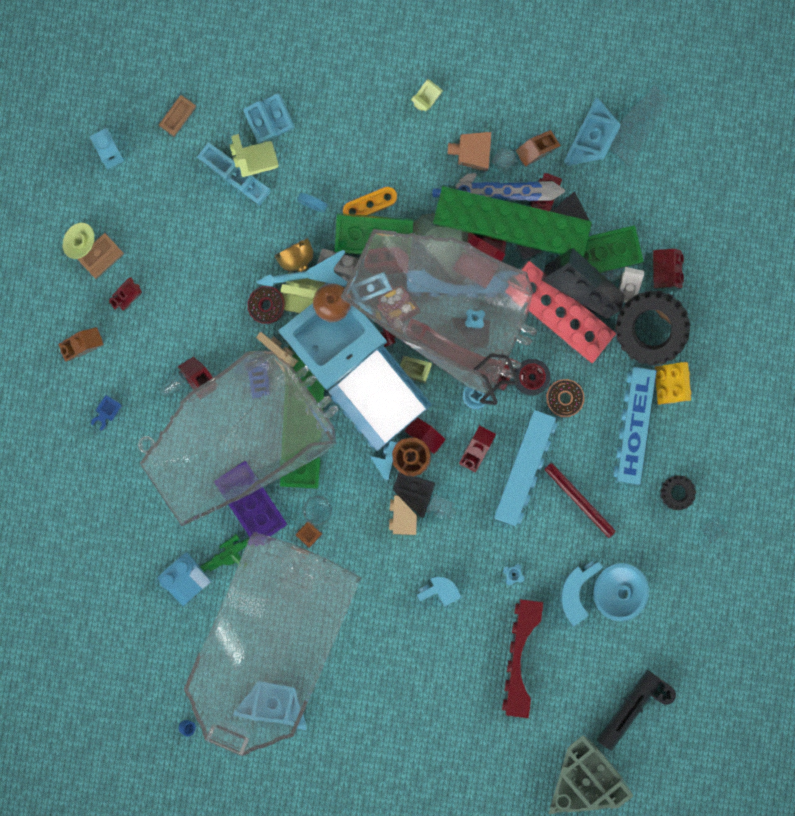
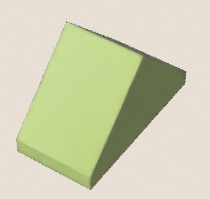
[400,356,432,384]

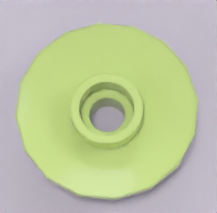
[63,223,95,259]

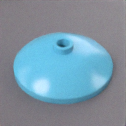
[594,563,649,622]

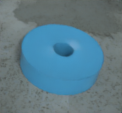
[297,193,328,213]

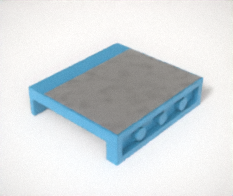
[328,346,432,451]

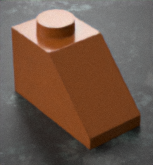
[515,130,561,166]

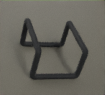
[469,353,519,405]

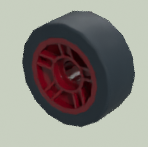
[515,359,550,396]

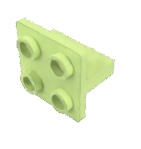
[281,272,325,313]

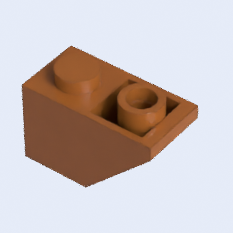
[58,327,104,362]

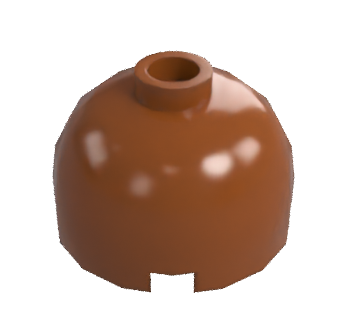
[313,283,351,323]
[392,438,431,476]

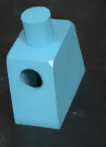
[90,128,124,170]

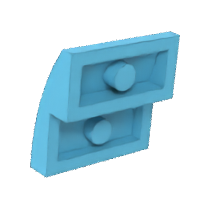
[243,93,295,144]

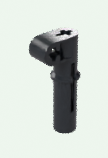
[597,669,676,751]

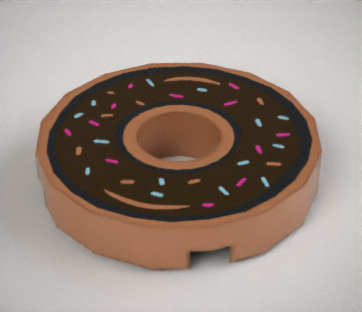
[546,379,584,417]

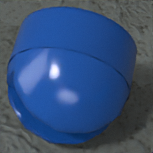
[178,720,196,737]

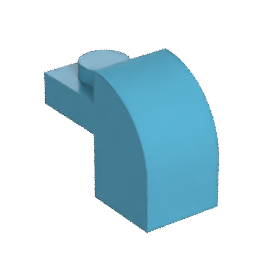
[416,577,462,607]

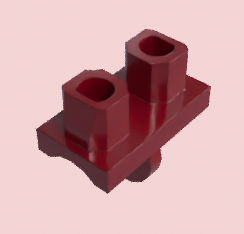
[109,277,142,311]

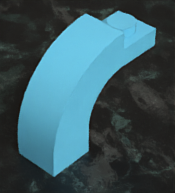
[561,561,603,627]

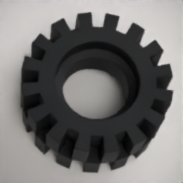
[660,475,697,510]

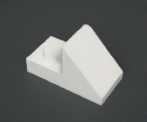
[619,267,644,303]

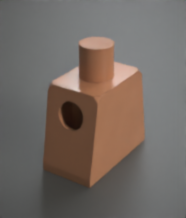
[447,132,491,171]

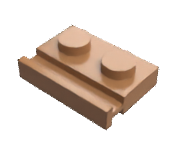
[78,233,124,279]

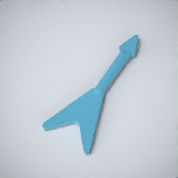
[257,250,350,287]

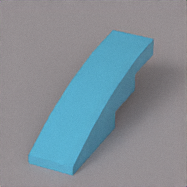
[197,142,271,206]

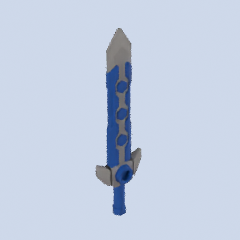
[432,173,565,201]

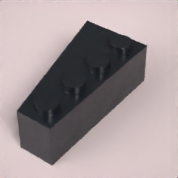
[514,191,592,263]
[541,248,625,319]

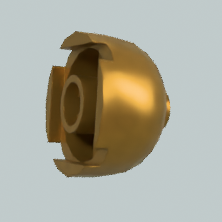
[274,238,313,272]

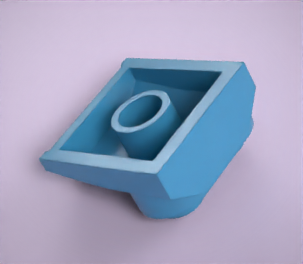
[158,552,212,606]

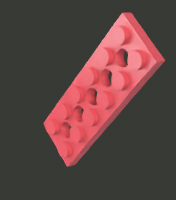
[504,261,616,363]

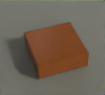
[296,521,322,548]

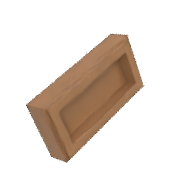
[159,95,197,137]

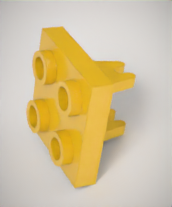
[655,362,691,405]

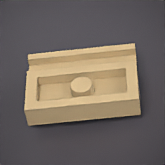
[256,332,298,367]

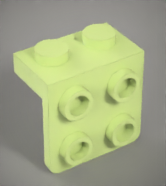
[230,134,279,177]

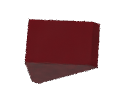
[404,417,446,455]

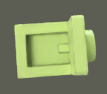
[411,79,443,111]

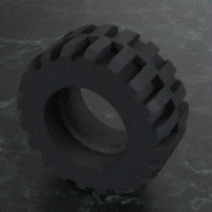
[616,290,690,365]

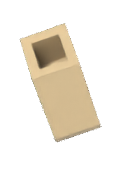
[389,495,417,535]

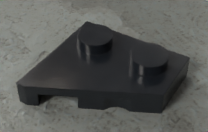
[393,472,435,518]

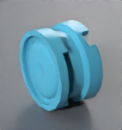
[463,382,490,410]

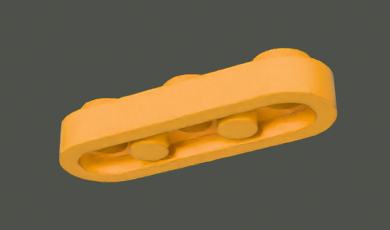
[343,187,397,216]

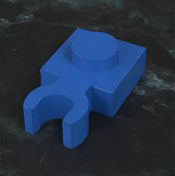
[91,395,123,431]

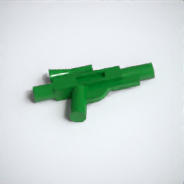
[200,534,252,572]

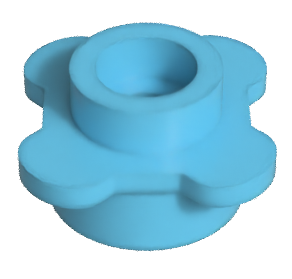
[465,309,485,329]
[503,564,524,585]

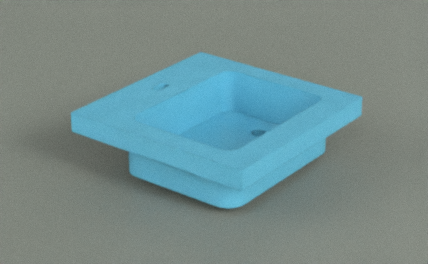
[278,283,387,390]

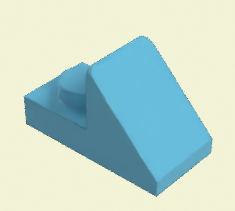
[370,441,397,481]

